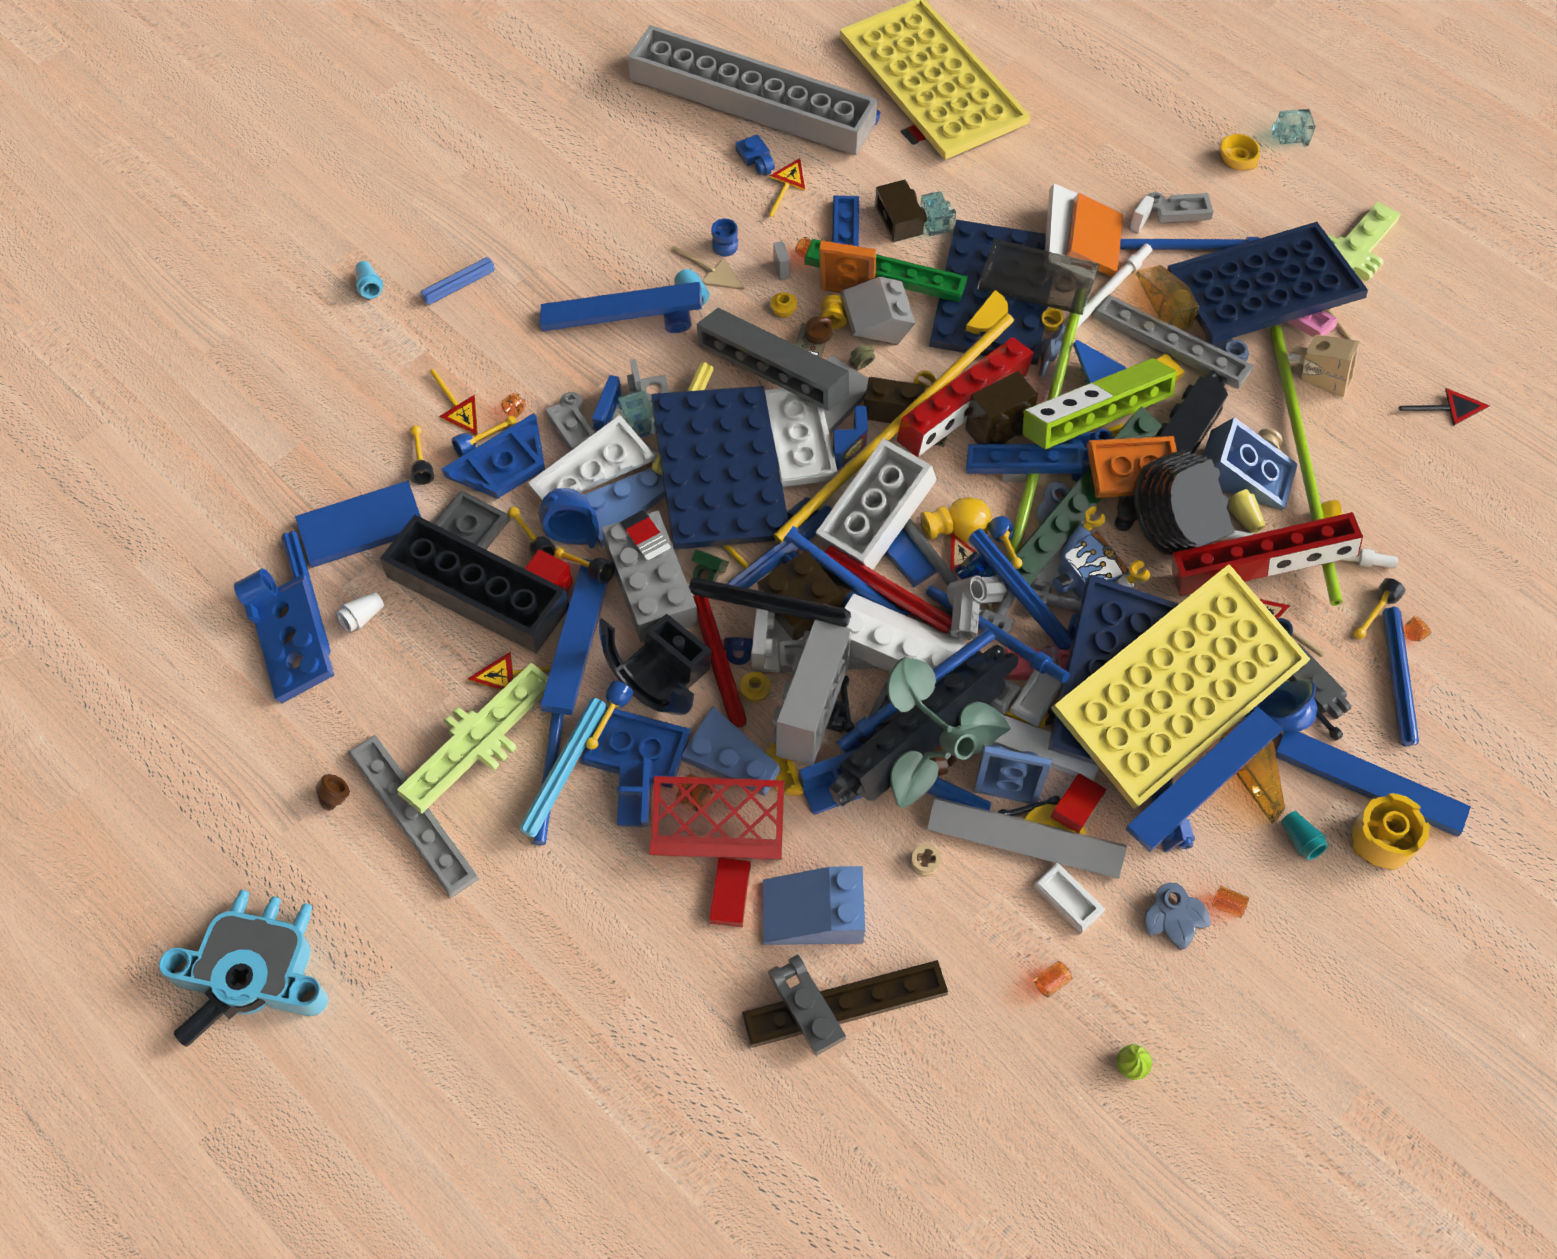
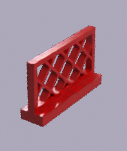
[649,776,784,860]

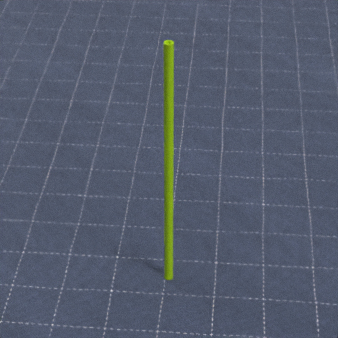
[1006,290,1086,561]
[1270,325,1343,606]

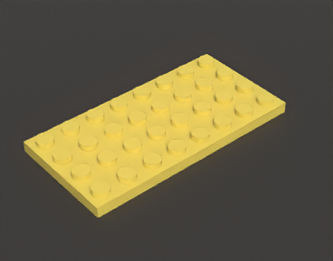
[840,0,1030,160]
[1051,564,1310,809]

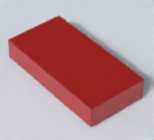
[1050,773,1107,834]
[709,857,751,927]

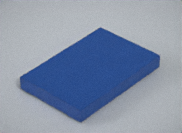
[581,707,691,788]

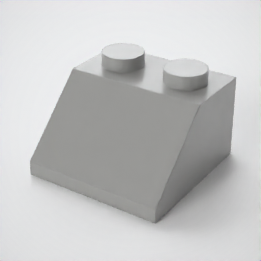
[840,277,915,344]

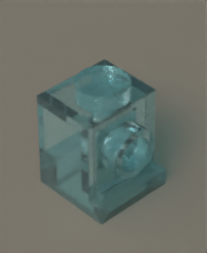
[1272,109,1316,146]
[920,191,956,236]

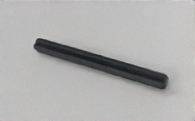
[689,577,851,627]

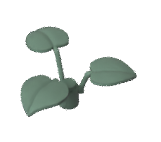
[887,657,1011,808]

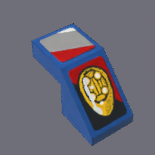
[833,406,868,470]

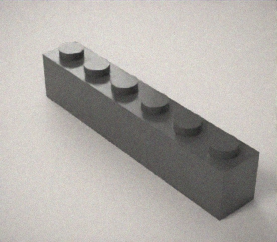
[697,308,849,411]

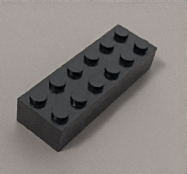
[380,514,569,654]

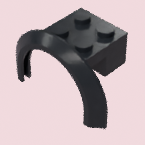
[599,614,712,716]

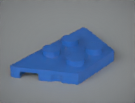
[442,413,545,499]

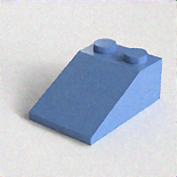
[1203,417,1298,510]
[974,745,1052,804]
[763,866,865,945]

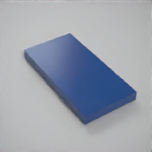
[295,481,421,568]

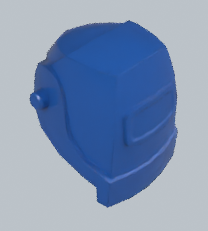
[538,488,599,549]

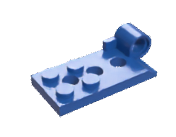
[234,568,335,703]

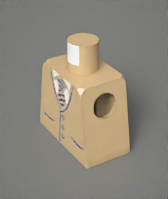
[1289,335,1360,397]

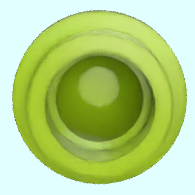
[1116,1044,1152,1080]

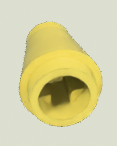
[1228,489,1266,534]

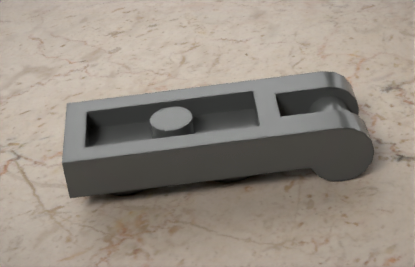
[768,954,846,1056]

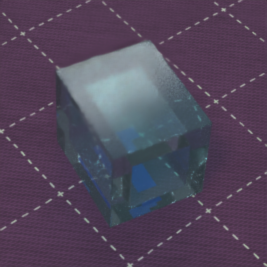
[618,390,656,438]

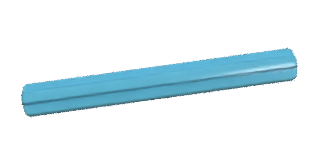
[520,698,606,837]

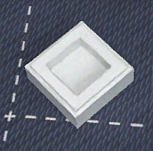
[1130,195,1154,233]

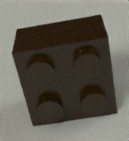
[965,371,1038,444]
[757,550,843,640]

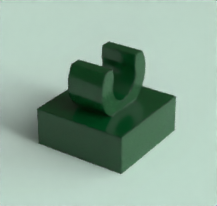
[691,549,729,582]

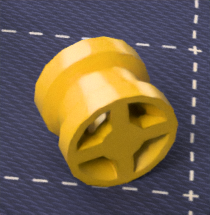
[820,295,847,329]
[920,506,953,540]

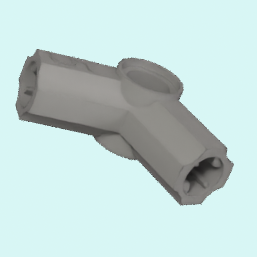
[947,575,1007,640]

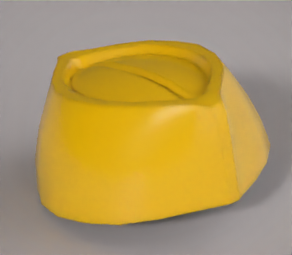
[1219,134,1260,170]

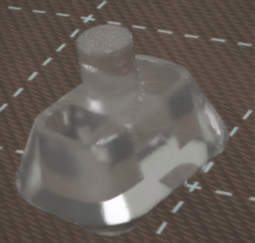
[1041,645,1060,666]

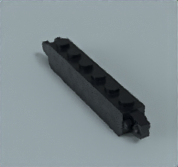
[1114,370,1228,532]
[829,645,1019,807]

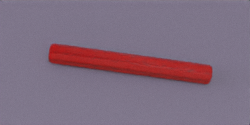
[825,546,952,633]
[693,595,747,728]

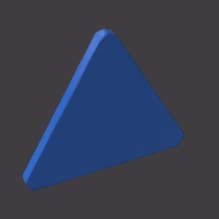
[1073,340,1127,384]

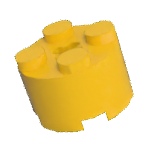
[1351,793,1430,870]

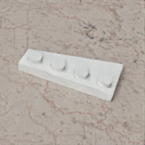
[528,415,656,501]

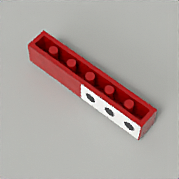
[896,337,1034,457]
[1172,512,1363,596]

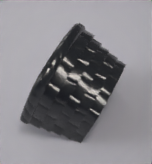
[1133,449,1235,556]

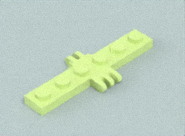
[1327,202,1400,281]
[397,663,549,814]

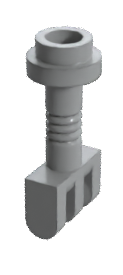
[1024,579,1082,613]
[978,586,1016,634]

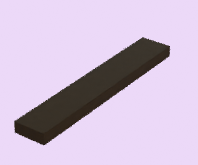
[742,960,948,1048]

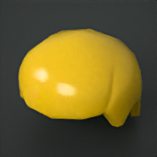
[948,497,991,542]

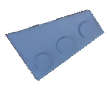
[681,706,780,796]

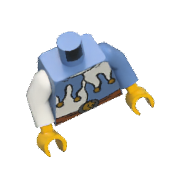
[1053,507,1150,600]

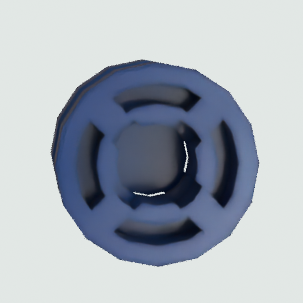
[711,218,738,257]

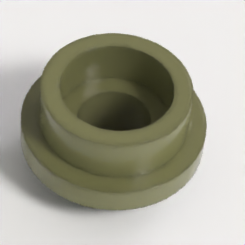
[849,345,875,370]

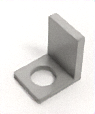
[627,359,669,405]

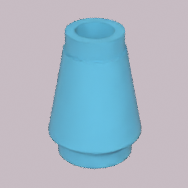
[355,261,383,299]

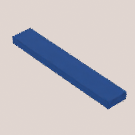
[540,282,702,331]
[541,559,609,715]
[1126,707,1283,852]
[1274,732,1471,837]

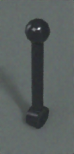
[841,675,855,733]
[1316,709,1343,741]
[997,795,1061,816]

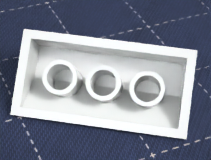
[845,594,966,685]

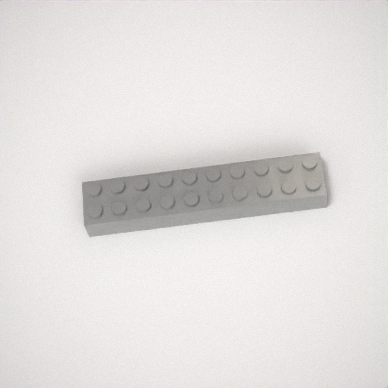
[628,25,878,155]

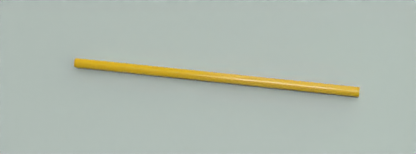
[773,313,1014,544]

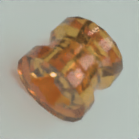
[676,773,714,812]

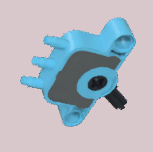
[159,890,328,1047]

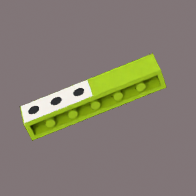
[1023,358,1177,450]

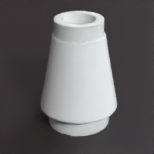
[336,592,384,632]

